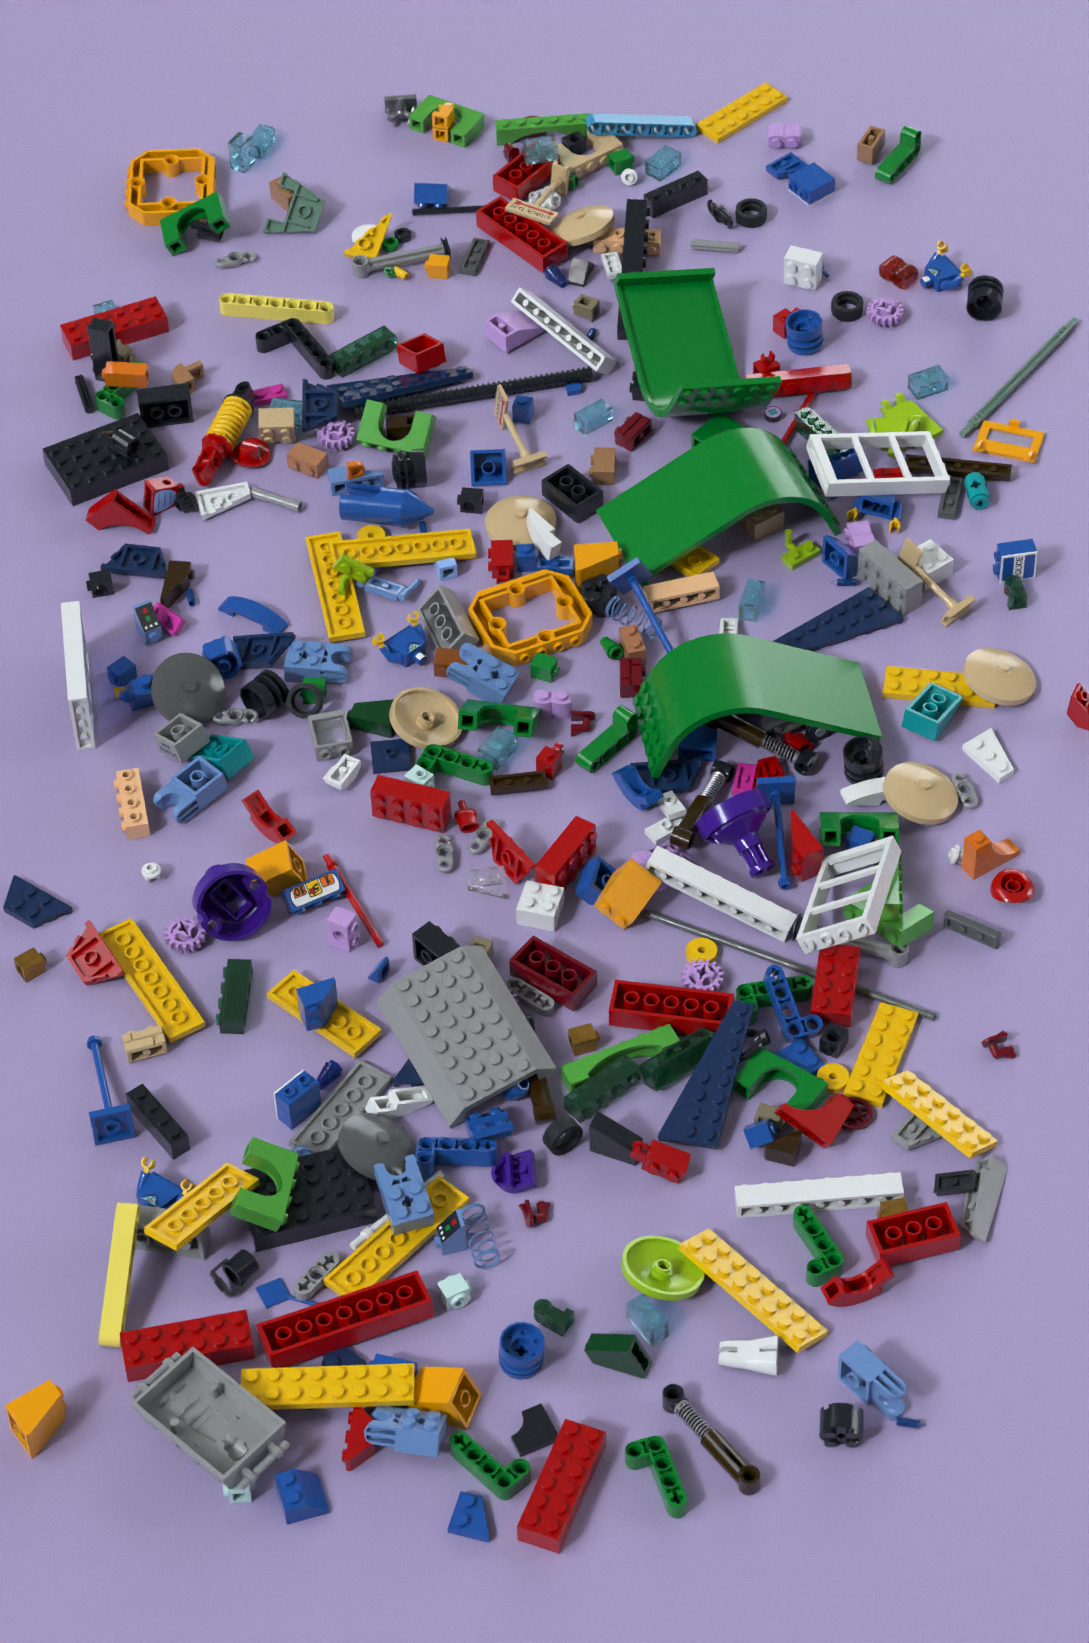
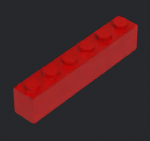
[745,364,852,397]

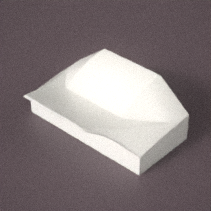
[322,754,361,790]

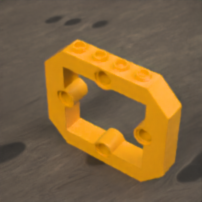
[125,148,216,226]
[468,569,593,666]

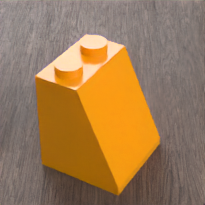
[574,541,622,594]
[245,840,308,897]
[593,858,662,929]
[408,1367,482,1429]
[5,1380,67,1459]

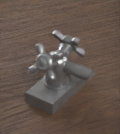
[384,94,417,127]

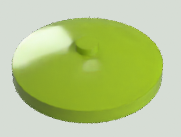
[620,1235,705,1301]

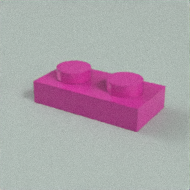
[253,384,287,407]
[154,602,186,636]
[732,763,757,796]

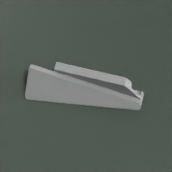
[961,1155,1008,1243]

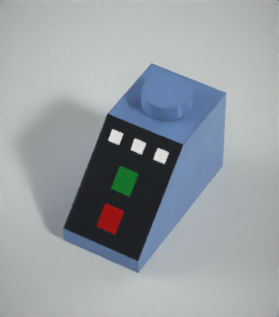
[133,600,163,645]
[434,1209,467,1256]

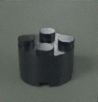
[581,574,618,617]
[819,1403,864,1448]

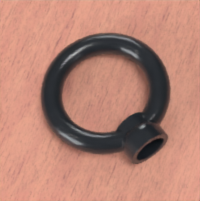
[740,1029,771,1062]

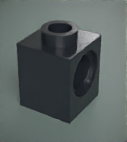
[561,131,587,155]
[457,487,484,514]
[86,569,114,598]
[819,1022,849,1059]

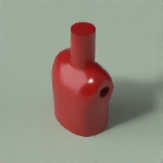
[782,732,813,751]
[454,800,479,833]

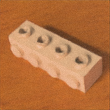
[593,228,661,256]
[643,572,720,613]
[113,768,150,840]

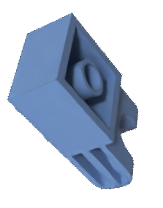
[283,640,353,683]
[446,643,520,703]
[153,756,228,824]
[374,1154,434,1235]
[837,1340,906,1420]
[364,1406,447,1458]

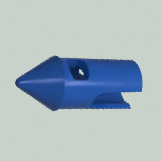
[339,483,434,528]

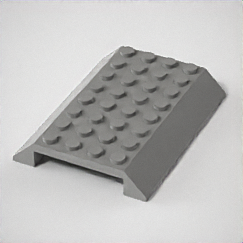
[376,946,557,1128]

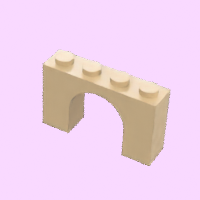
[549,130,623,178]

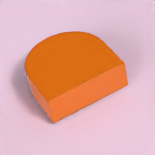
[346,461,365,480]

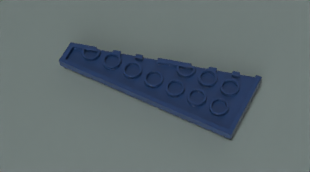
[326,366,473,408]
[772,587,904,651]
[658,1001,754,1150]

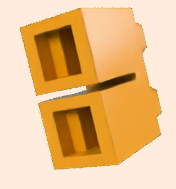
[432,102,455,143]

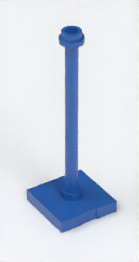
[607,557,673,653]
[756,776,796,890]
[87,1035,136,1146]

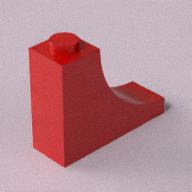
[85,489,156,534]
[774,1093,854,1148]

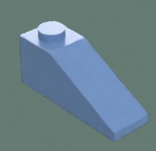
[327,466,384,496]

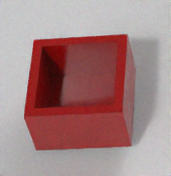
[396,333,446,374]

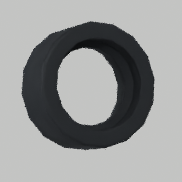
[735,198,767,228]
[831,291,864,322]
[287,683,324,718]
[543,1116,583,1156]

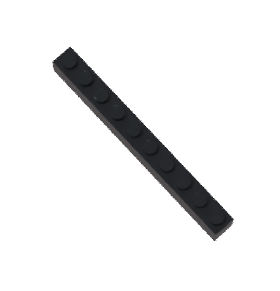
[617,199,650,340]

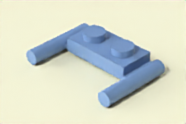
[357,567,422,601]

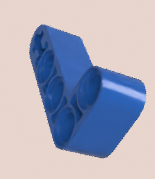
[763,965,823,1043]
[415,1137,498,1178]

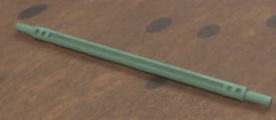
[959,317,1078,438]

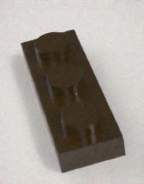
[489,770,548,795]

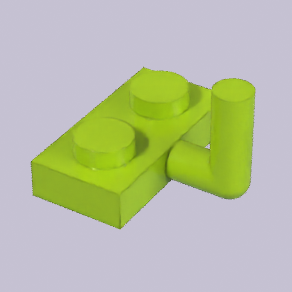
[781,529,821,570]
[333,553,374,595]

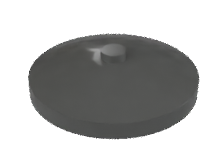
[150,653,225,724]
[338,1113,416,1180]

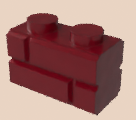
[614,412,652,451]
[620,658,646,698]

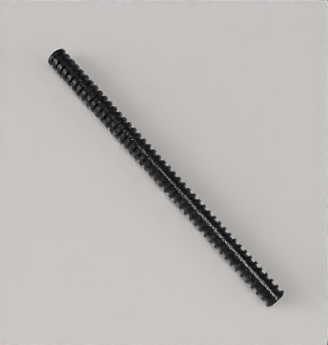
[353,366,593,420]

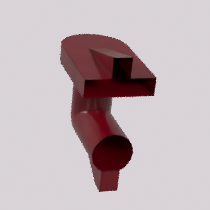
[503,142,519,164]
[571,710,595,737]
[981,1030,1016,1059]
[519,1200,551,1228]

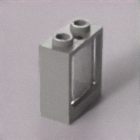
[307,709,354,761]

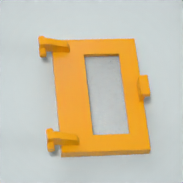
[972,419,1045,463]

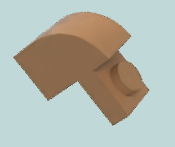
[172,360,204,394]

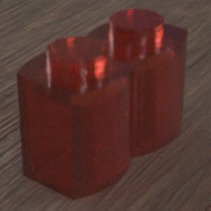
[879,255,918,289]

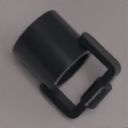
[99,429,141,459]
[210,1249,259,1298]

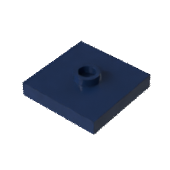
[370,739,411,774]

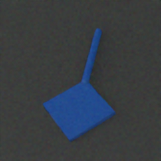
[256,1278,318,1309]

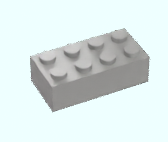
[857,540,923,616]
[135,1203,211,1260]

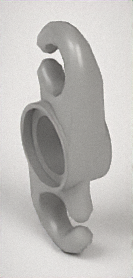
[214,251,256,268]
[212,707,259,726]
[951,772,979,809]
[467,819,501,854]
[434,834,455,873]

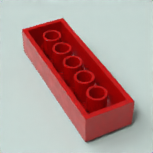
[476,196,568,273]
[60,296,169,361]
[609,979,734,1038]
[120,1309,255,1382]
[517,1419,606,1554]

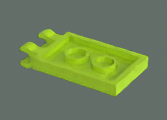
[880,392,943,449]

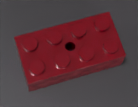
[509,936,597,1012]

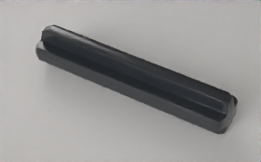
[75,374,94,413]

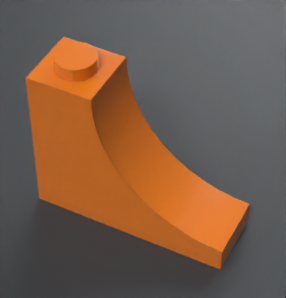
[962,829,1020,880]

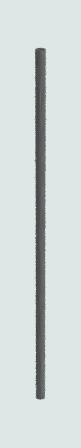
[643,909,936,1021]

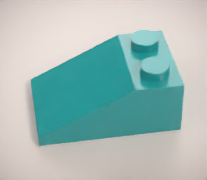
[901,682,964,741]
[189,734,255,779]

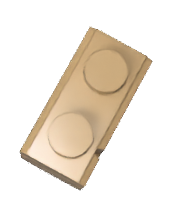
[121,1025,168,1063]

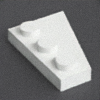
[195,482,251,521]
[962,728,1014,783]

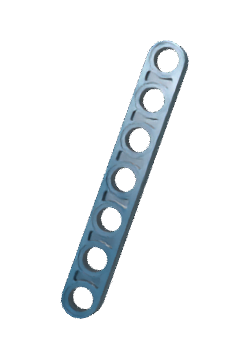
[585,113,697,138]

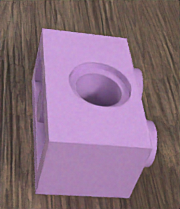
[326,906,360,953]

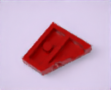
[752,756,785,789]

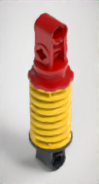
[192,381,256,486]

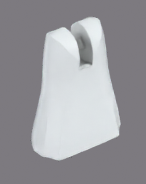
[718,1336,779,1376]

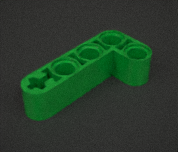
[875,125,922,184]
[95,361,142,420]
[575,705,638,773]
[416,744,493,786]
[736,975,813,1026]
[793,1205,844,1287]
[449,1431,531,1500]
[625,1435,687,1519]

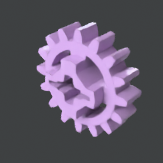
[866,296,904,327]
[317,419,355,451]
[163,915,207,954]
[681,958,724,992]

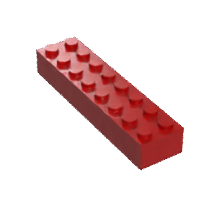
[256,1270,434,1368]

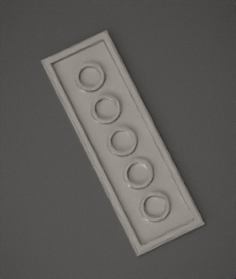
[289,1060,393,1153]

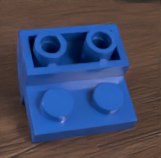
[464,1107,514,1140]

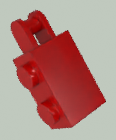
[488,540,514,584]
[630,1139,691,1184]

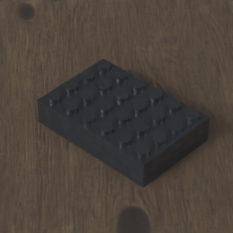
[42,413,169,506]
[243,1147,377,1252]

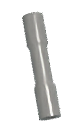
[250,487,302,512]

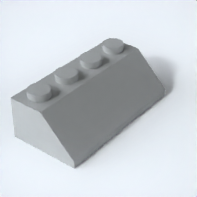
[416,585,480,649]

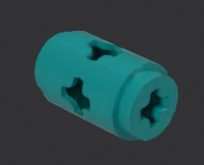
[964,472,991,510]

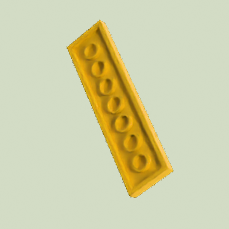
[328,529,477,572]
[305,531,365,643]
[99,918,206,1044]
[323,1176,470,1296]
[678,1228,828,1353]
[240,1363,415,1410]

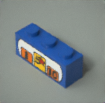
[280,869,345,915]

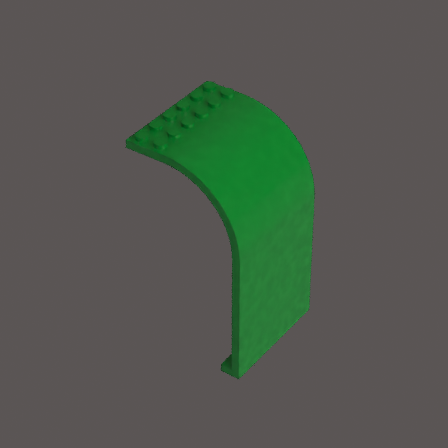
[613,268,782,417]
[596,428,841,588]
[633,633,882,778]

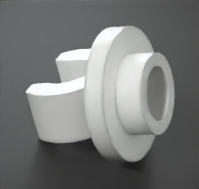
[621,168,638,185]
[948,845,963,864]
[141,862,161,883]

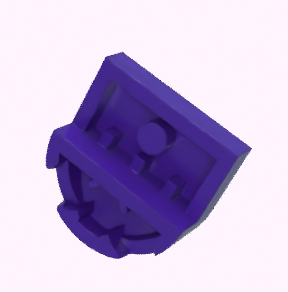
[491,1149,537,1194]

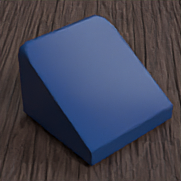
[368,957,390,984]

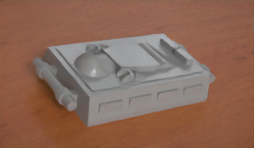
[129,1347,290,1491]

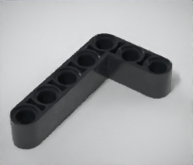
[255,318,334,380]

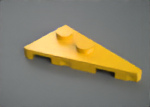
[344,213,392,259]

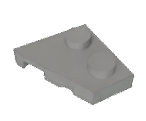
[891,1113,942,1150]

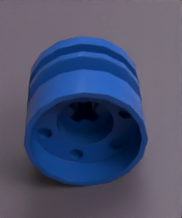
[786,309,823,355]
[499,1322,545,1380]

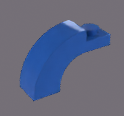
[612,765,664,810]

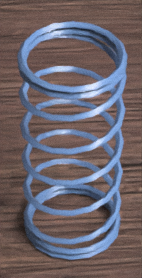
[605,595,662,640]
[461,1204,501,1269]

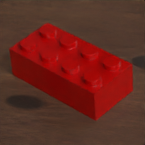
[493,142,560,201]
[370,775,452,833]
[535,816,597,892]
[811,944,861,1027]
[866,1202,961,1266]

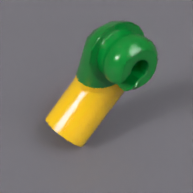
[384,266,410,280]

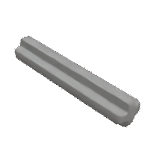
[690,239,740,253]

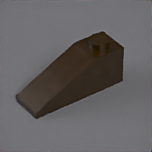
[160,560,195,608]

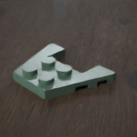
[263,172,326,234]

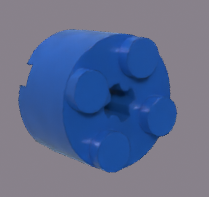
[202,636,242,680]

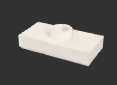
[601,252,622,280]
[657,791,686,821]
[645,817,682,845]

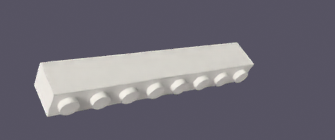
[511,287,617,375]
[645,846,797,942]
[734,1172,904,1219]

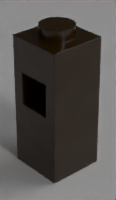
[386,414,415,441]

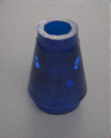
[544,264,568,288]
[316,1060,343,1090]

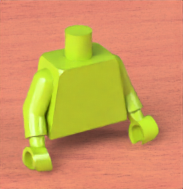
[866,414,921,458]

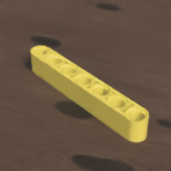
[219,293,334,324]
[99,1202,140,1347]

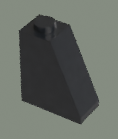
[589,1111,643,1166]

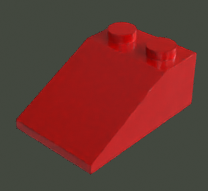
[789,810,823,882]

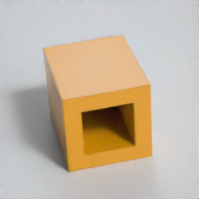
[425,254,450,279]

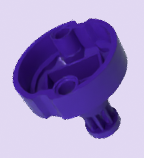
[695,788,775,878]
[192,863,272,941]

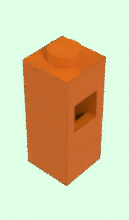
[102,361,149,388]

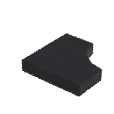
[511,1403,558,1457]

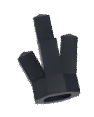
[190,219,224,243]

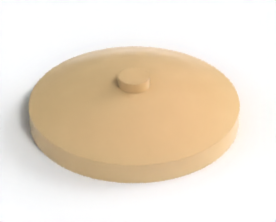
[550,205,615,246]
[485,495,557,551]
[962,648,1036,706]
[389,687,462,749]
[883,762,958,825]

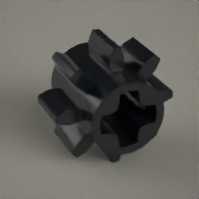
[174,490,196,513]

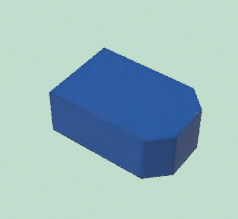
[565,383,582,396]

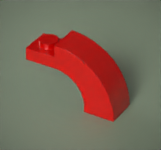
[241,789,297,844]
[820,1258,895,1307]

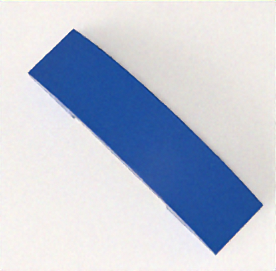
[218,596,288,633]

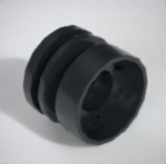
[966,275,1004,321]
[391,448,427,488]
[240,669,289,719]
[843,736,884,784]

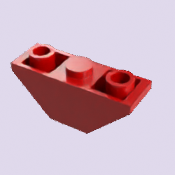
[1066,683,1089,731]
[342,1407,377,1471]

